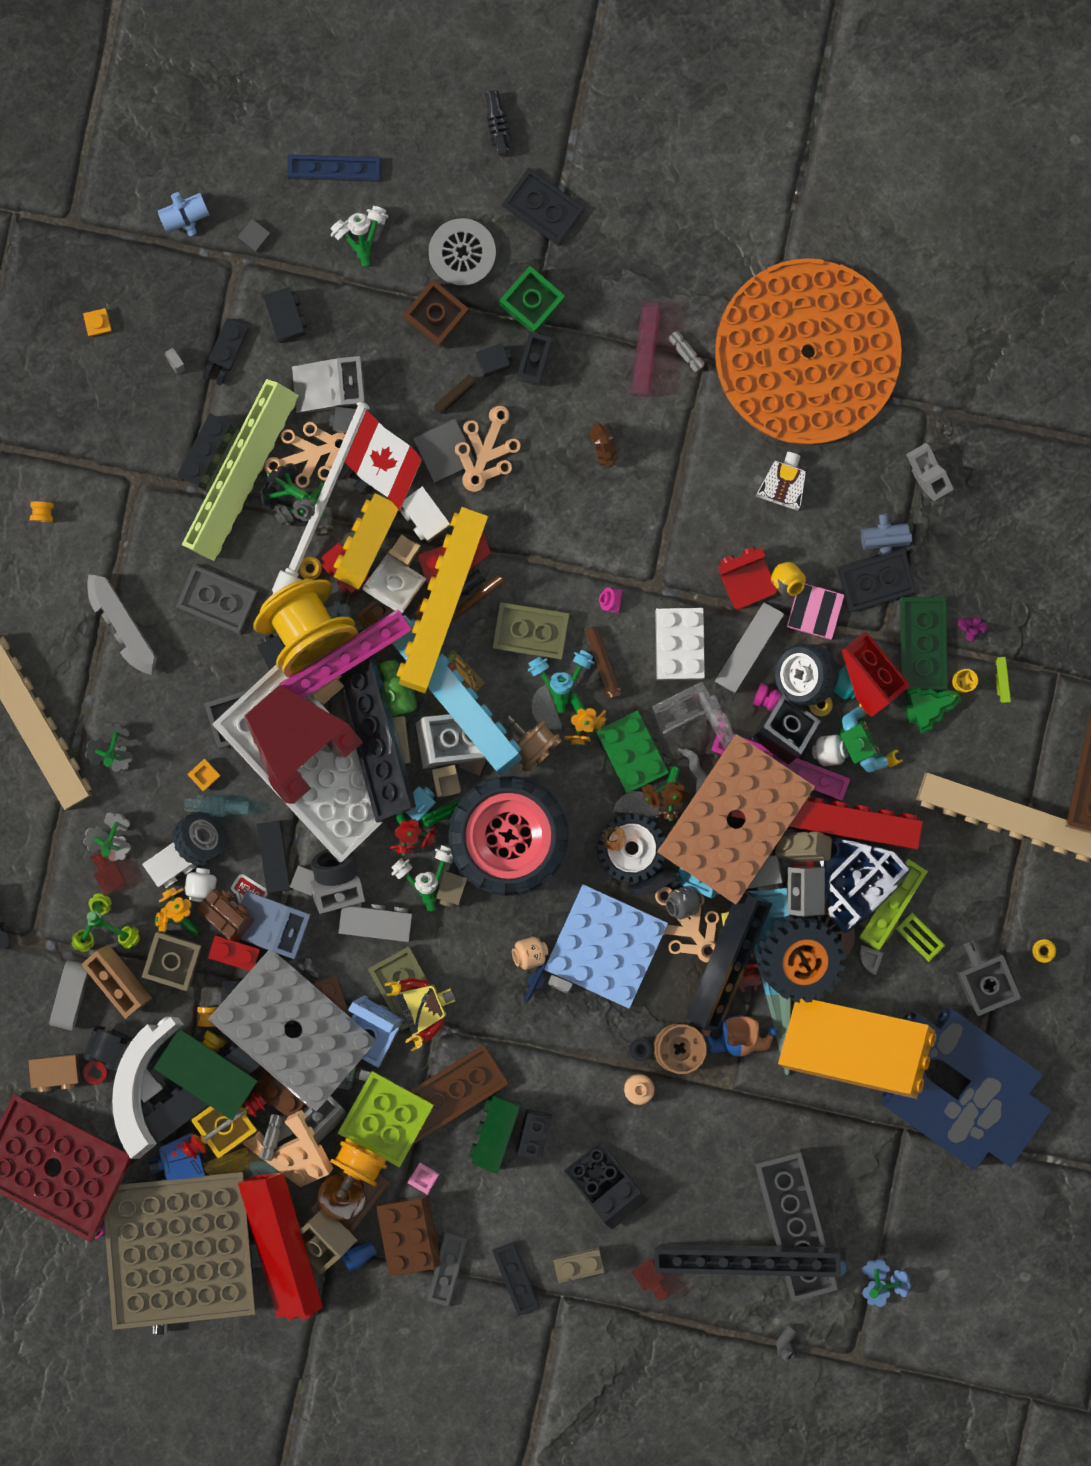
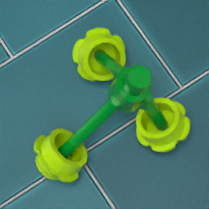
[72,893,140,952]

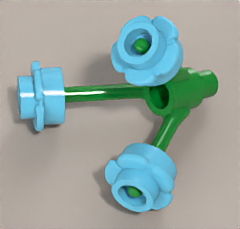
[528,650,595,713]

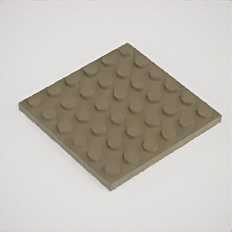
[104,1172,256,1330]

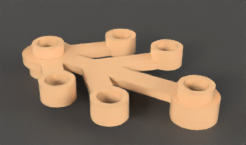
[455,406,520,492]
[264,422,346,488]
[655,887,719,963]

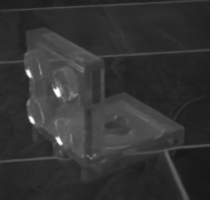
[652,682,734,749]

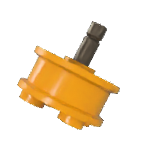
[330,1138,387,1200]

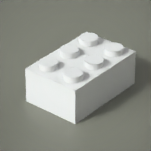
[655,608,704,680]

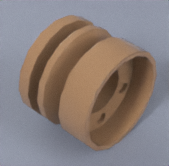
[653,1024,706,1074]

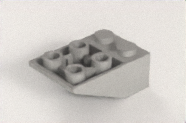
[292,356,366,413]

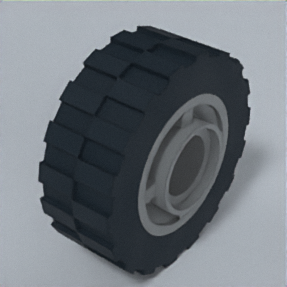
[172,811,227,866]

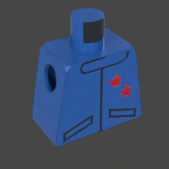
[148,1131,207,1180]

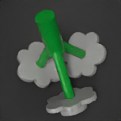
[83,813,131,861]

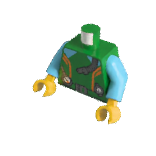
[840,704,903,772]

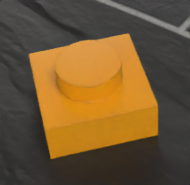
[83,308,112,337]
[187,758,221,792]

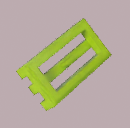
[896,912,945,962]

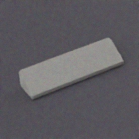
[714,603,784,693]

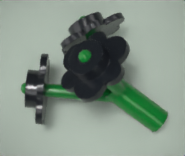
[260,463,309,510]

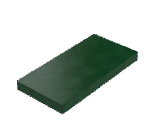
[899,597,948,691]
[154,1028,259,1120]

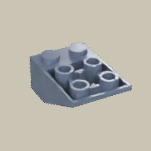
[241,891,312,959]

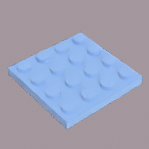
[544,884,668,1008]

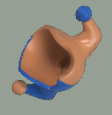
[701,1015,778,1056]

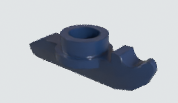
[524,960,547,1002]

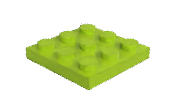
[338,1071,434,1168]

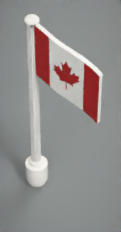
[272,402,422,595]

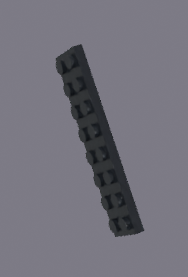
[339,629,416,823]

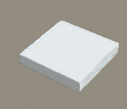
[362,553,426,613]

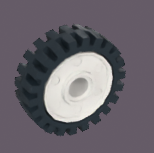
[597,813,665,883]

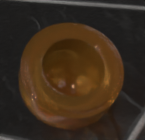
[602,826,626,851]

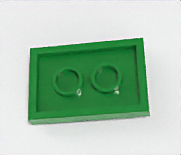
[596,710,669,793]

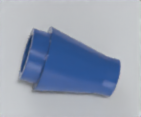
[341,1241,377,1272]

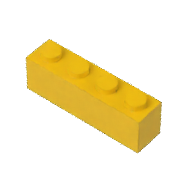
[333,493,398,590]

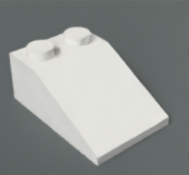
[416,714,491,769]

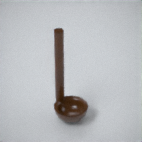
[416,574,506,624]

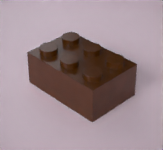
[376,1195,441,1276]

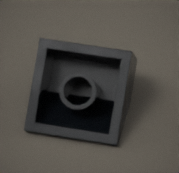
[751,693,820,765]

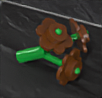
[642,767,688,821]

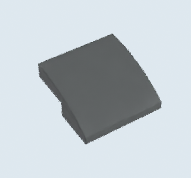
[413,418,476,483]

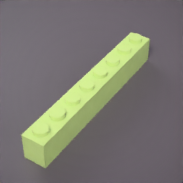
[182,379,299,561]

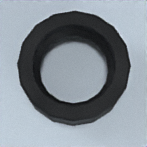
[311,849,358,886]

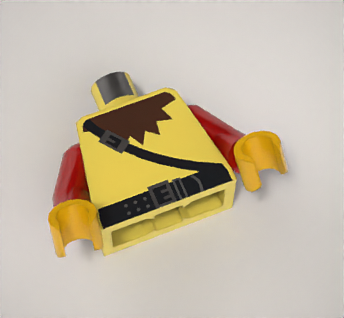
[385,978,455,1051]

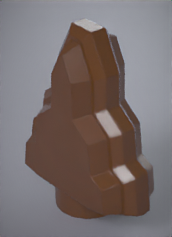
[589,423,618,468]

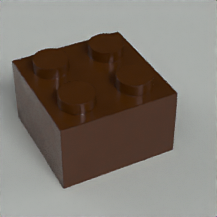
[403,279,469,349]

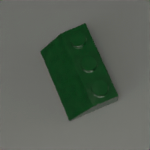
[469,1094,520,1174]

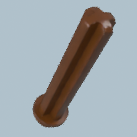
[585,626,622,700]

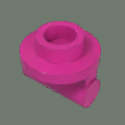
[599,588,622,613]

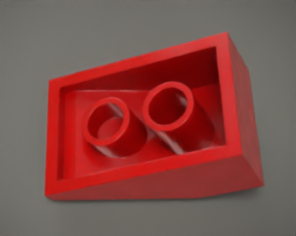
[842,631,910,717]

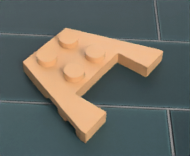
[242,1110,333,1187]

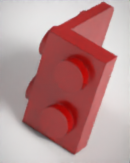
[717,546,777,609]

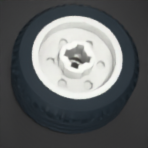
[774,644,838,705]

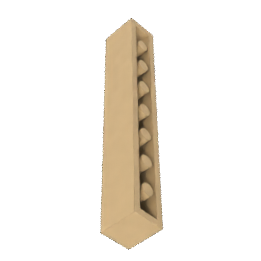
[0,636,92,810]
[916,773,1091,863]

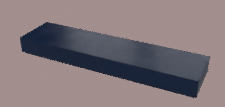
[287,154,381,182]

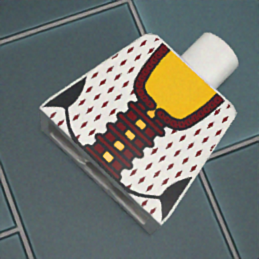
[756,452,806,511]

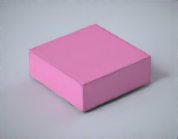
[408,1162,440,1195]

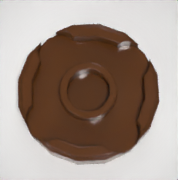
[318,1173,365,1221]

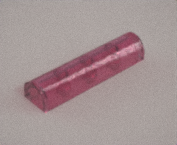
[630,301,661,398]

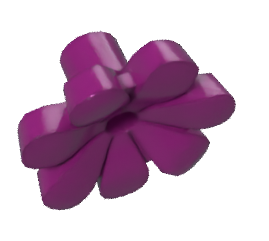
[958,617,988,641]

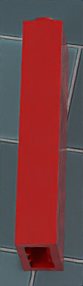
[238,1172,323,1320]

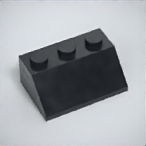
[177,413,240,492]

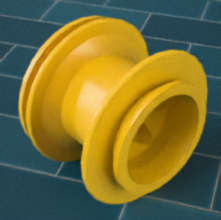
[254,579,358,677]

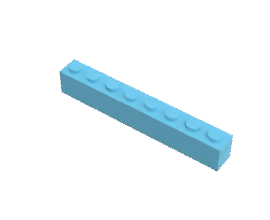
[392,615,523,776]

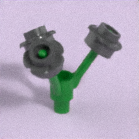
[274,483,334,536]

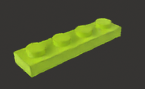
[859,859,928,950]

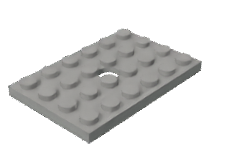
[208,950,377,1112]

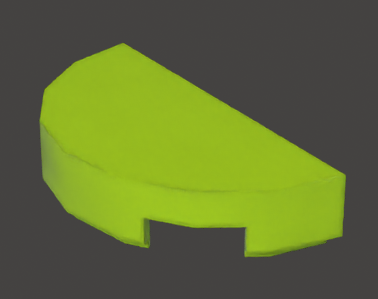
[995,657,1011,703]

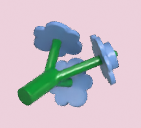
[862,1259,911,1307]

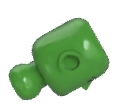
[378,660,418,718]

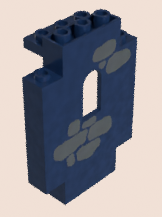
[881,1007,1051,1171]

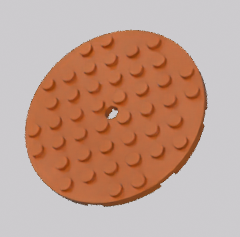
[715,259,902,445]

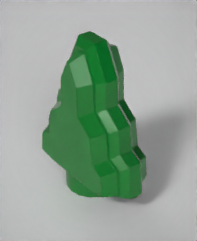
[904,687,962,734]

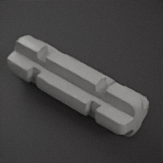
[668,331,705,372]
[260,1114,284,1161]

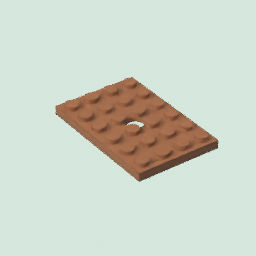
[657,734,815,904]

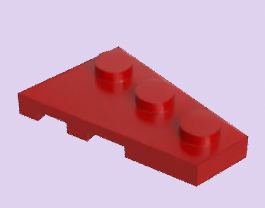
[417,532,491,592]

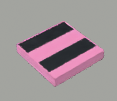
[786,584,844,640]

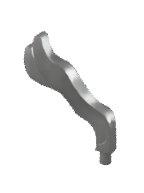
[677,747,708,792]

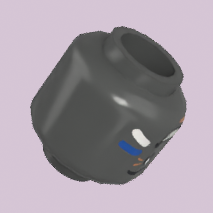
[665,886,702,920]

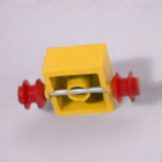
[181,1091,266,1160]

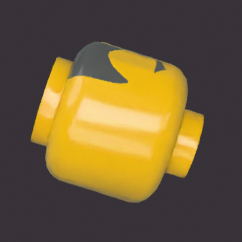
[771,562,806,596]

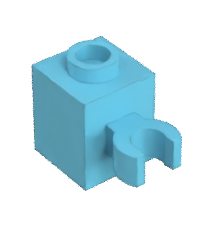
[406,786,436,821]

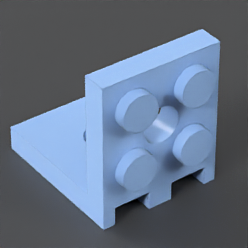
[348,995,405,1067]

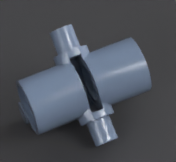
[861,513,912,553]

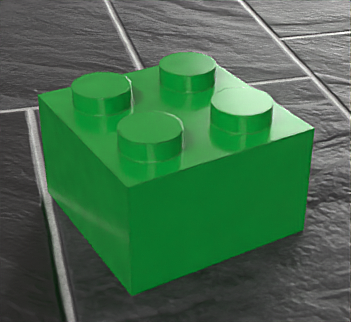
[499,266,565,333]

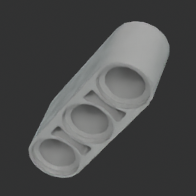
[49,960,89,1031]

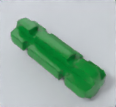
[420,800,459,828]

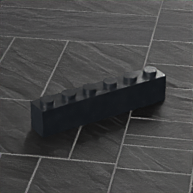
[685,891,773,1032]

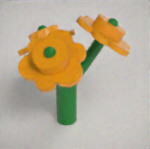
[564,692,607,747]
[155,887,200,936]

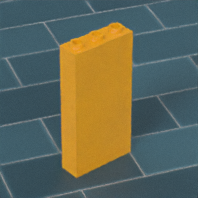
[778,998,936,1099]

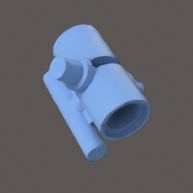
[158,192,210,236]

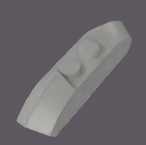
[87,574,157,675]

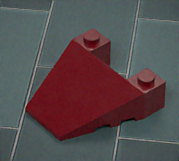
[244,685,363,804]

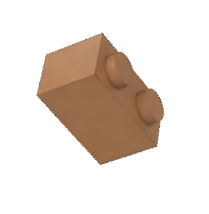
[28,1054,81,1092]

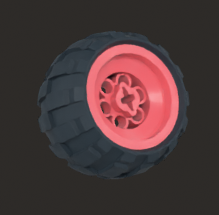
[449,776,569,896]

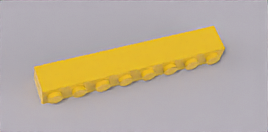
[396,507,488,693]

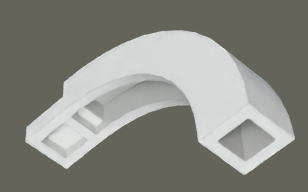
[112,1017,184,1159]

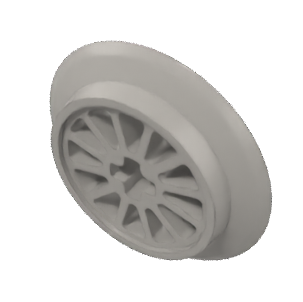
[429,218,496,285]

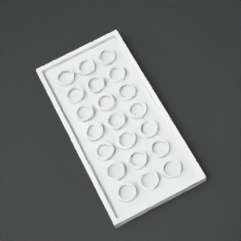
[212,665,383,862]

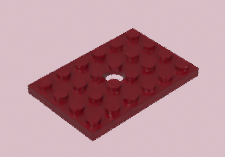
[0,1094,132,1242]

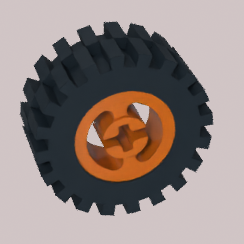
[757,915,846,1003]

